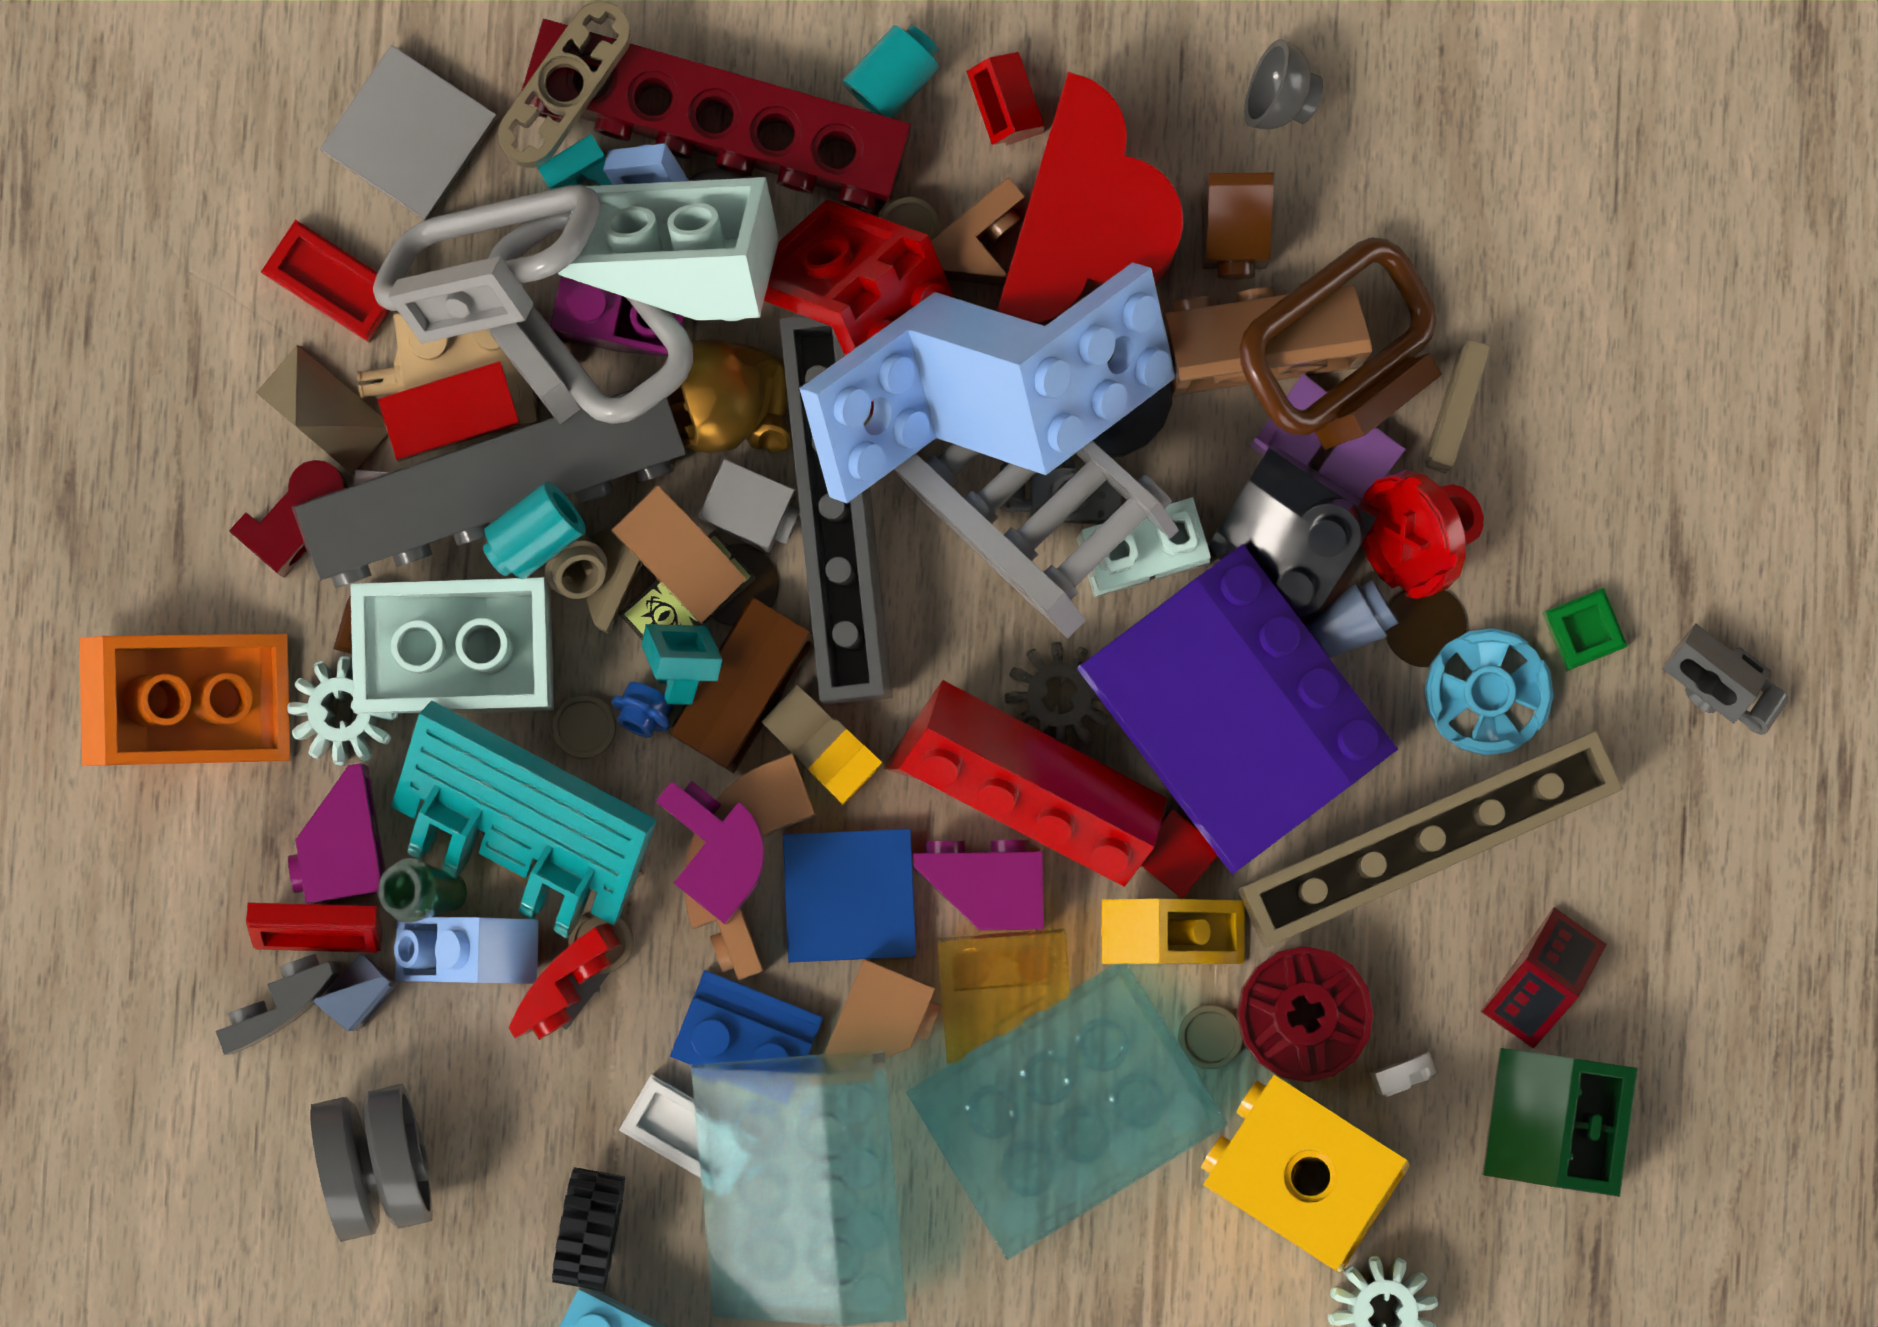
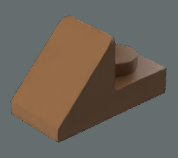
[931,177,1025,286]

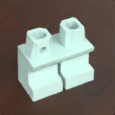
[1076,497,1211,598]

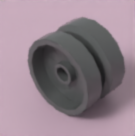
[310,1084,433,1242]

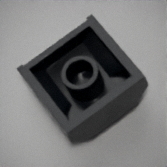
[1208,444,1380,620]

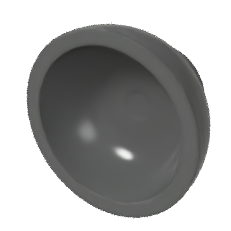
[1244,39,1323,130]

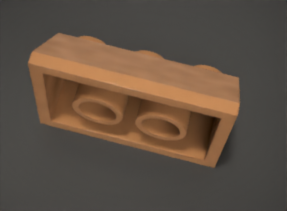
[1163,282,1372,396]

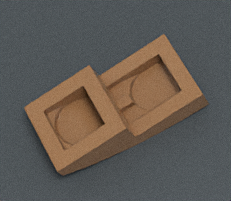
[611,485,747,624]

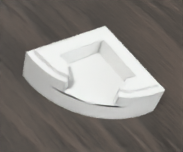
[1370,1051,1437,1097]

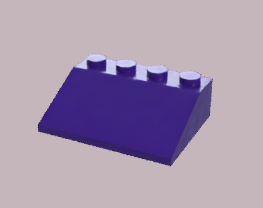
[1077,544,1398,874]

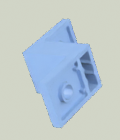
[799,262,1176,503]

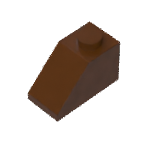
[1201,172,1274,280]

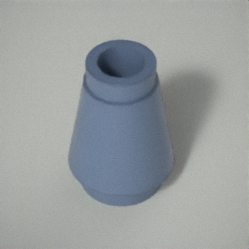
[1306,579,1399,658]

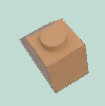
[814,959,942,1083]

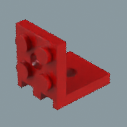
[764,199,955,416]

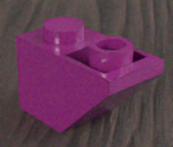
[550,276,684,356]
[913,840,1044,931]

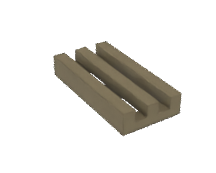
[1423,339,1491,474]

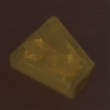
[937,928,1070,1064]

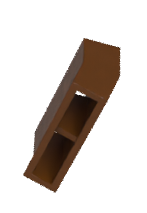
[667,598,814,774]

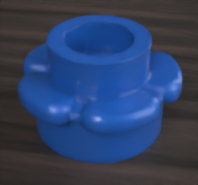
[612,682,674,738]

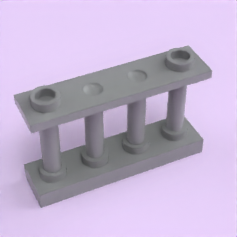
[894,441,1179,639]

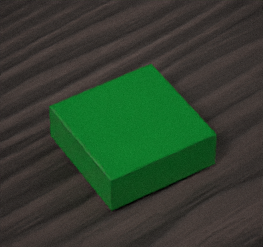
[1542,588,1628,672]

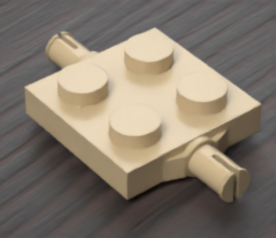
[357,313,574,429]

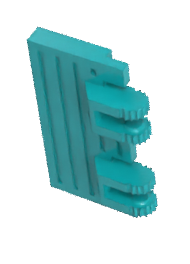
[391,700,657,938]

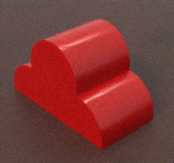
[997,72,1183,326]

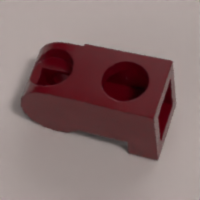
[229,460,349,578]

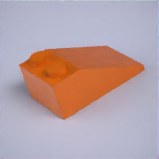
[79,634,290,766]

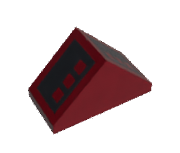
[1480,907,1607,1049]

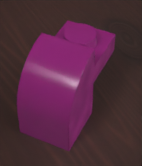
[656,780,765,925]

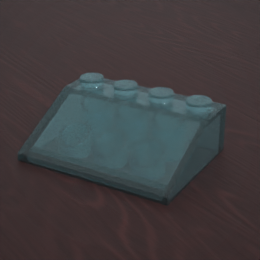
[906,964,1228,1260]
[691,1050,907,1326]

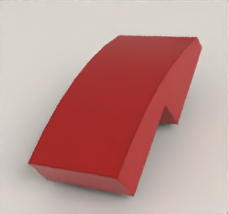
[508,923,621,1040]

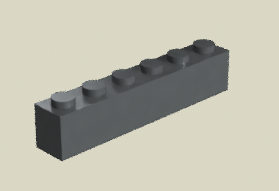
[779,316,893,705]
[291,389,686,588]

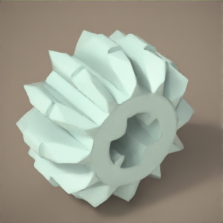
[287,656,398,766]
[1328,1255,1438,1327]

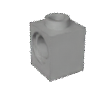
[698,459,800,554]

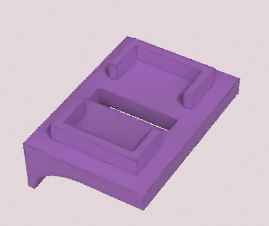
[1250,374,1405,499]

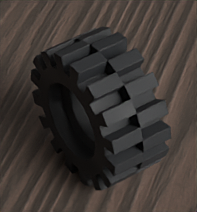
[552,1167,625,1292]

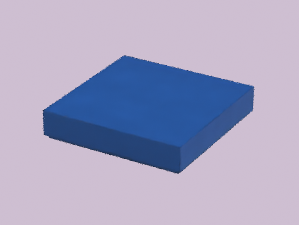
[783,829,916,963]

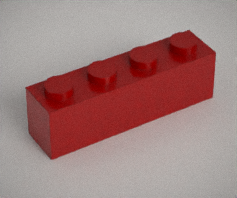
[884,680,1167,887]

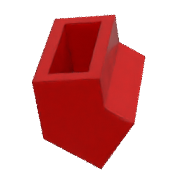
[966,52,1045,146]

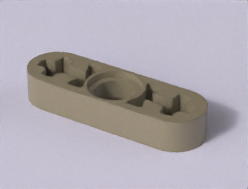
[498,1,631,168]

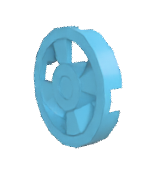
[1424,628,1554,756]

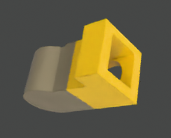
[761,685,883,806]

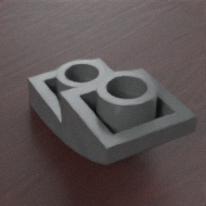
[216,954,340,1055]

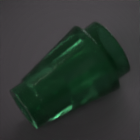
[378,858,467,923]

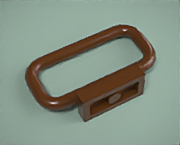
[1239,237,1442,450]

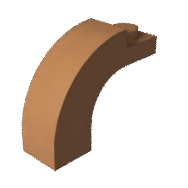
[684,754,816,980]

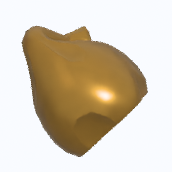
[657,339,792,454]

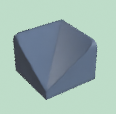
[313,955,397,1031]

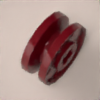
[1236,946,1374,1082]

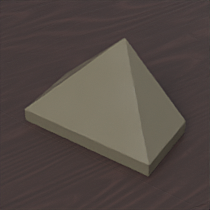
[256,345,388,476]
[585,524,643,635]

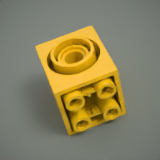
[1201,1074,1410,1274]

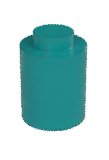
[842,24,940,119]
[483,481,586,579]

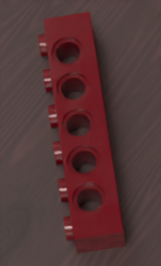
[521,18,911,211]

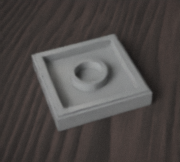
[320,45,498,221]

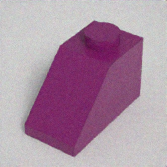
[288,763,389,904]

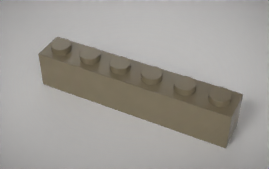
[1237,731,1623,947]

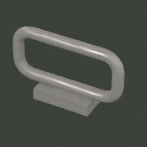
[373,185,601,343]
[487,211,693,424]

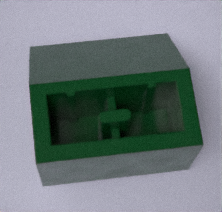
[1482,1048,1638,1197]

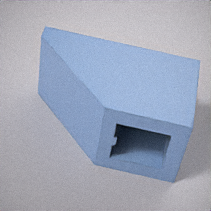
[394,917,539,984]

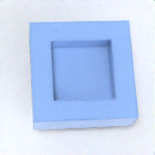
[603,143,689,185]

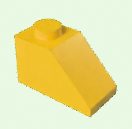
[1101,899,1245,964]

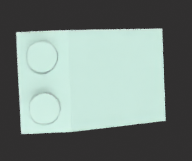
[558,177,779,321]
[350,577,554,713]

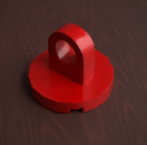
[1362,470,1484,599]

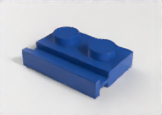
[669,970,823,1104]

